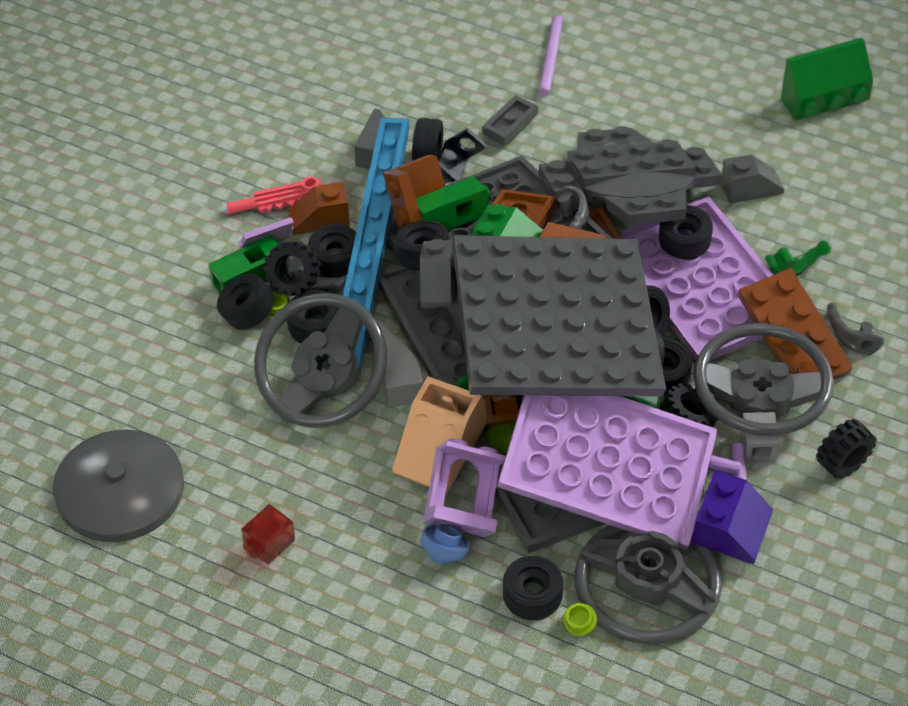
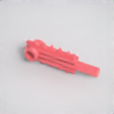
[226,176,323,214]

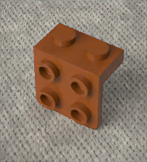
[383,154,445,229]

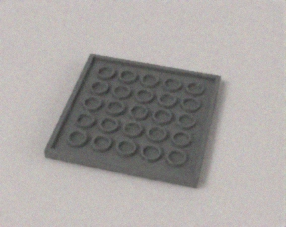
[452,235,666,397]

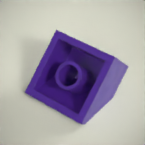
[691,470,773,564]

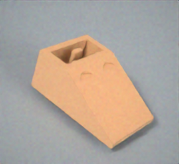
[392,377,487,494]

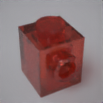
[241,504,295,565]

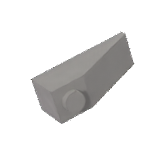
[371,317,428,408]

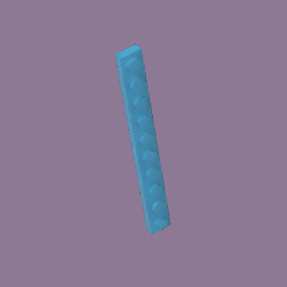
[328,118,410,373]

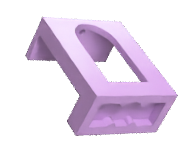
[423,439,505,538]

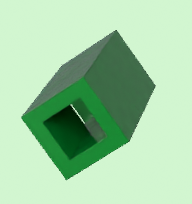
[416,176,491,230]
[208,235,289,294]

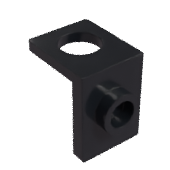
[438,128,487,182]

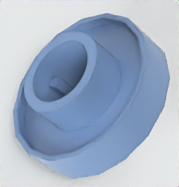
[420,524,470,564]

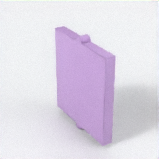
[239,217,294,249]

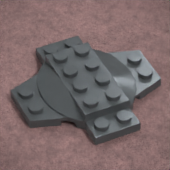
[538,126,723,225]

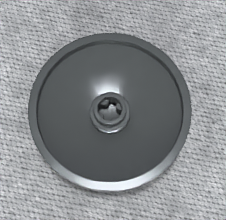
[53,429,184,542]

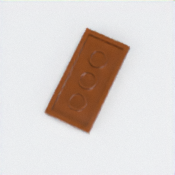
[737,268,853,380]

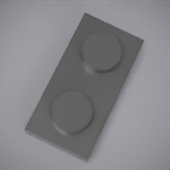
[482,95,538,146]

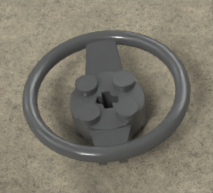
[254,293,387,428]
[694,323,834,436]
[574,525,722,644]

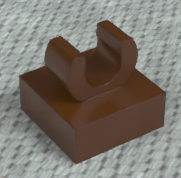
[484,395,520,427]

